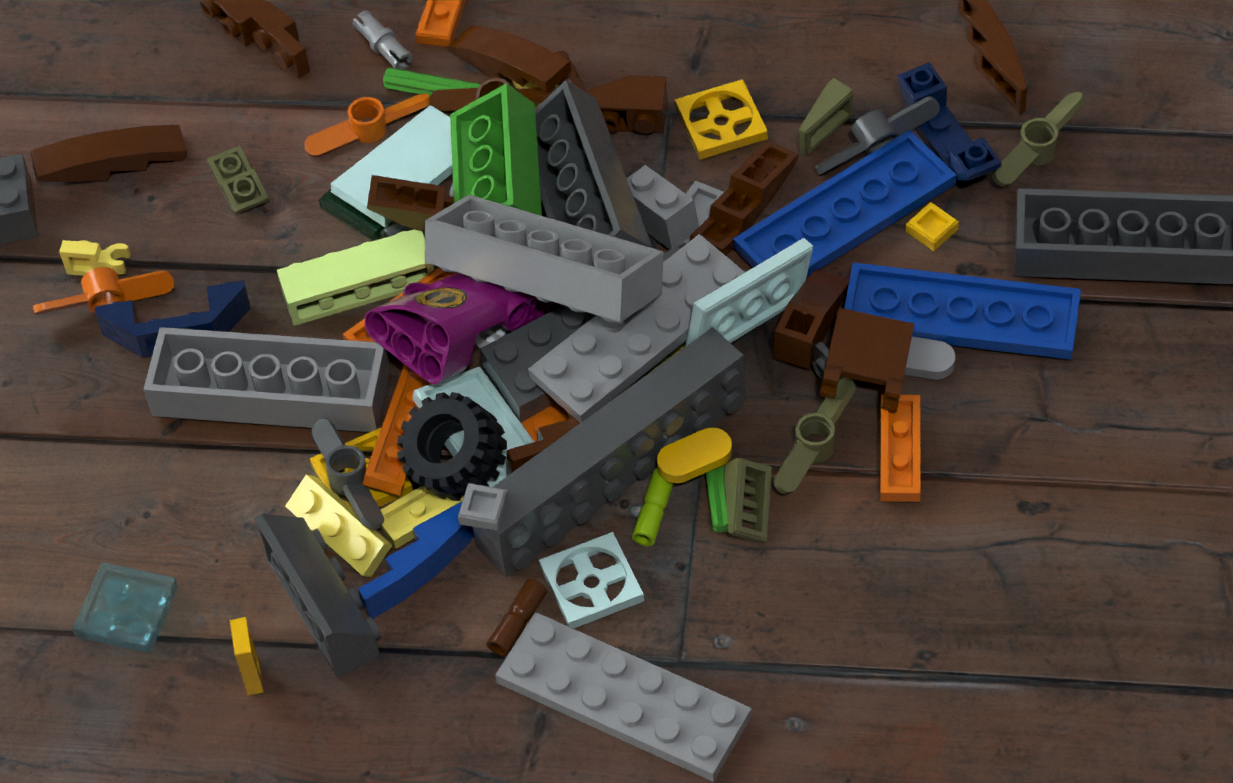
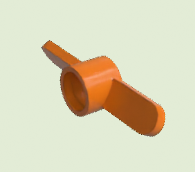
[304,94,430,157]
[33,267,174,314]

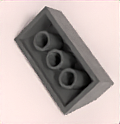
[254,514,381,677]

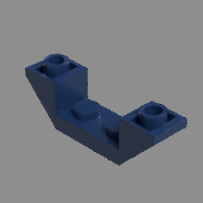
[897,62,1001,181]
[94,280,251,358]

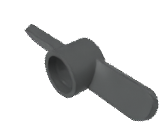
[815,96,940,174]
[311,419,384,530]

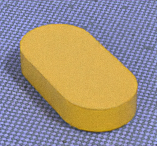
[657,428,732,483]

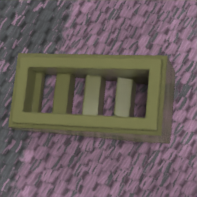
[799,78,853,156]
[724,457,772,544]

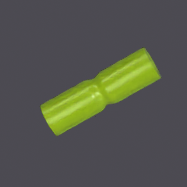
[632,468,674,546]

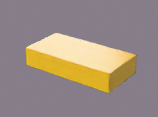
[230,617,264,696]

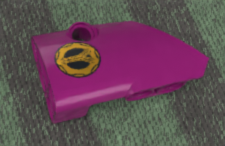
[365,272,555,384]

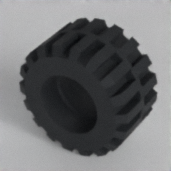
[397,392,507,501]

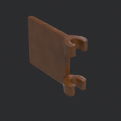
[820,308,914,412]

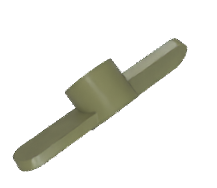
[992,92,1085,187]
[774,378,856,494]

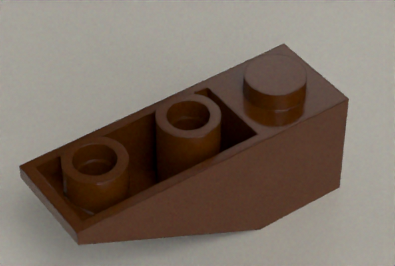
[585,75,668,134]
[774,269,849,370]

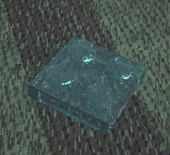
[72,562,178,653]

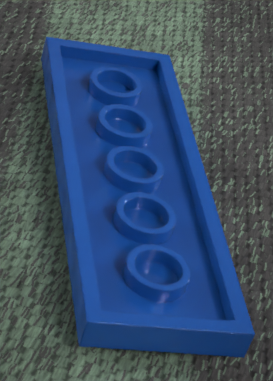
[733,130,957,278]
[844,263,1081,360]

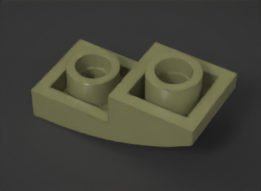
[207,145,269,215]

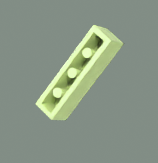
[277,229,435,326]

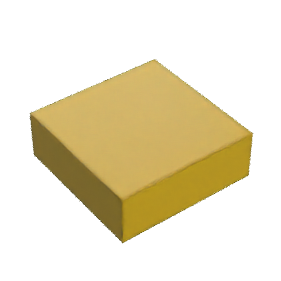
[906,202,959,251]

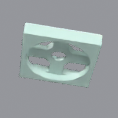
[539,532,644,629]

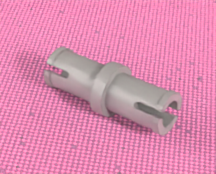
[353,10,413,70]

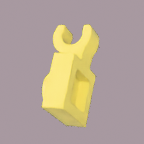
[59,240,131,276]

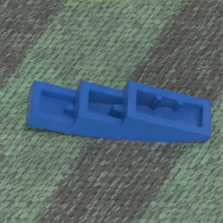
[358,501,474,619]

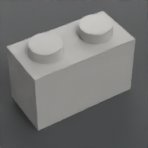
[627,165,699,249]

